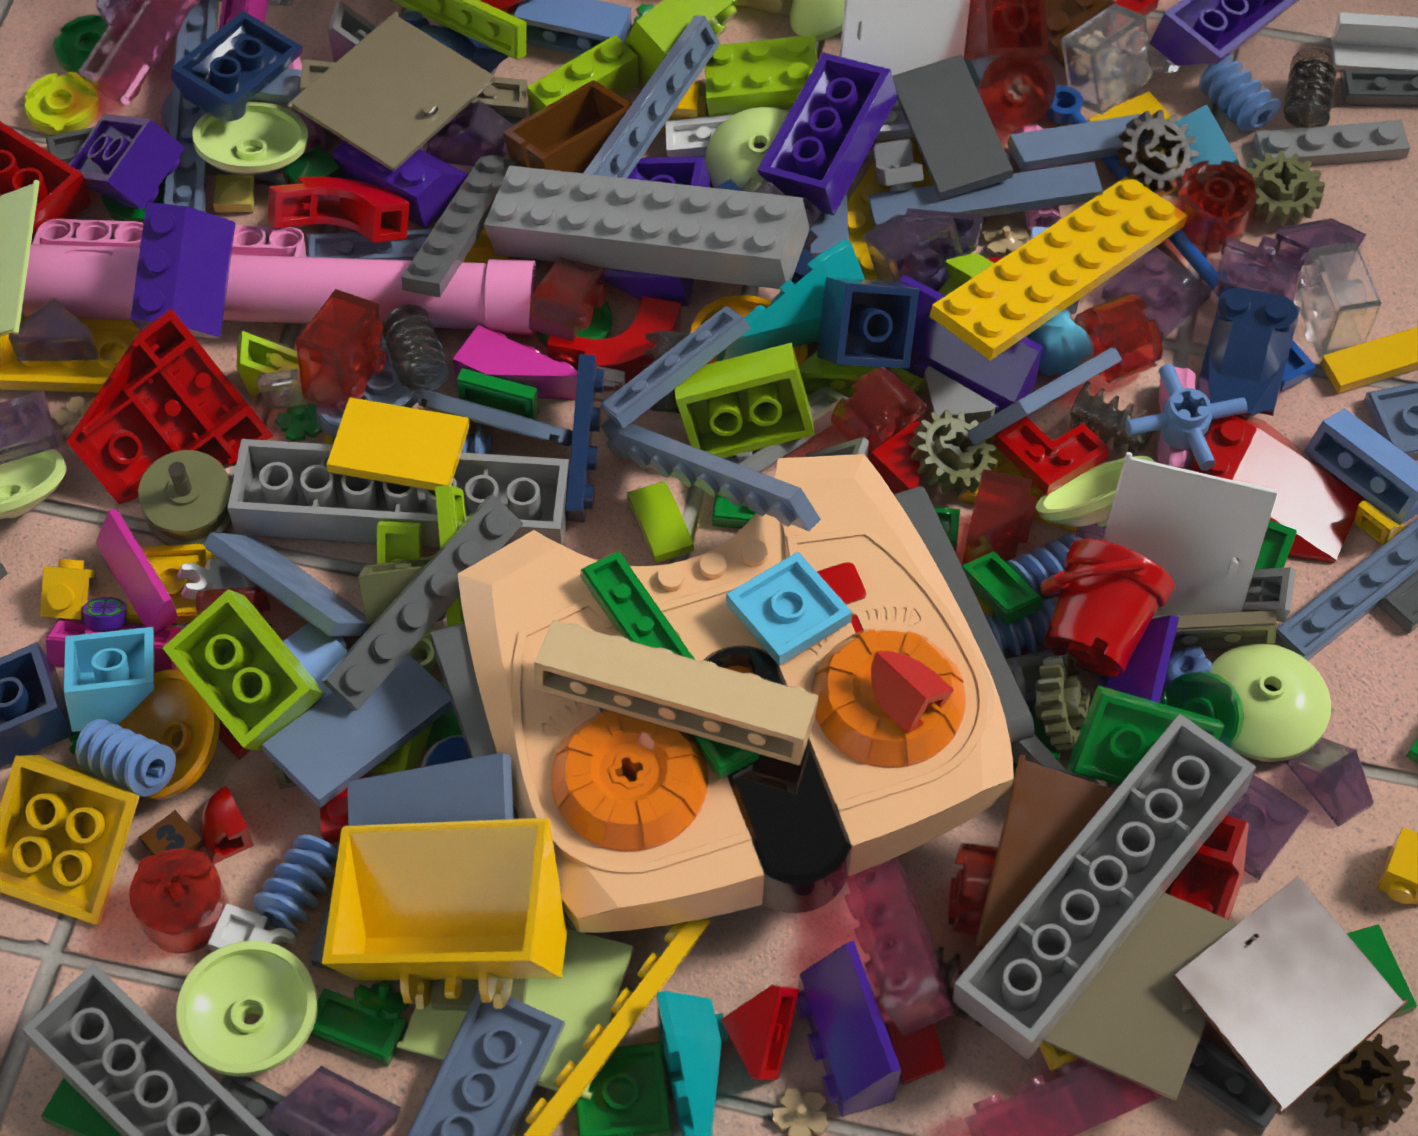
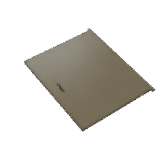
[287,12,495,172]
[1043,893,1237,1101]

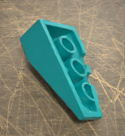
[717,238,865,361]
[656,991,728,1136]

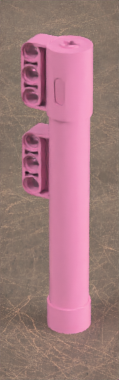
[22,219,537,335]

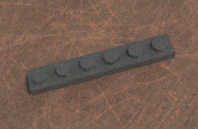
[402,155,517,297]
[322,494,523,711]

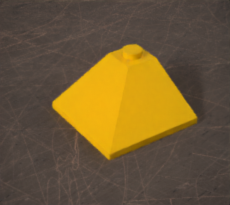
[0,755,140,925]

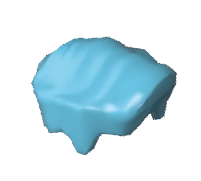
[1026,310,1094,376]

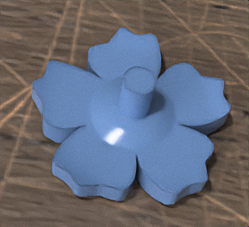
[1164,645,1212,686]

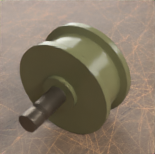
[138,450,232,545]

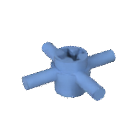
[1126,364,1248,470]

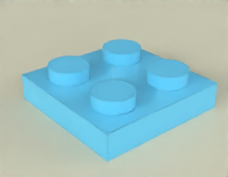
[726,552,852,666]

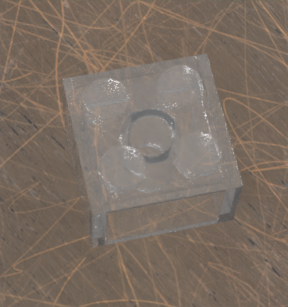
[1061,4,1154,115]
[1292,242,1382,358]

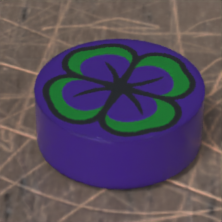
[83,597,127,631]

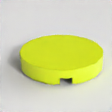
[24,72,100,135]

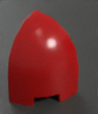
[871,651,954,733]
[200,785,254,865]

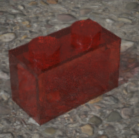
[529,257,607,342]

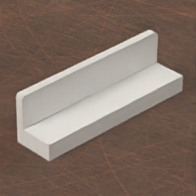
[1332,12,1418,71]

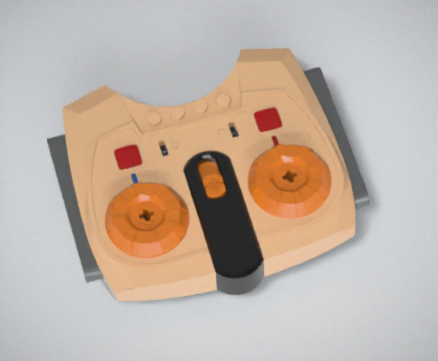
[430,454,1034,933]

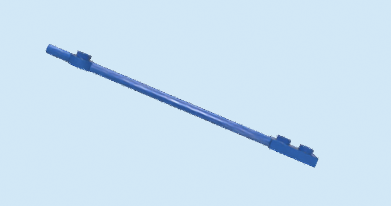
[1027,63,1316,392]

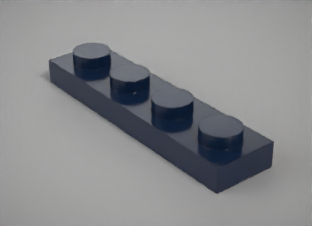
[566,354,604,522]

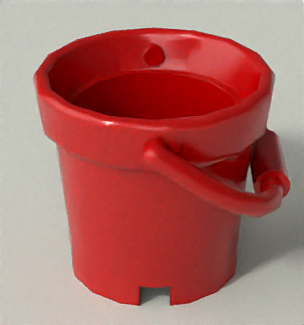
[1041,538,1175,677]

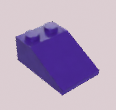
[68,114,185,210]

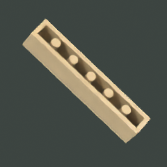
[534,619,819,765]

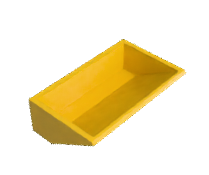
[322,818,567,1009]

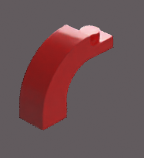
[268,177,409,243]
[547,296,681,388]

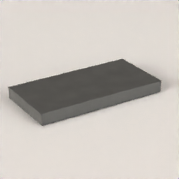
[892,54,1013,200]

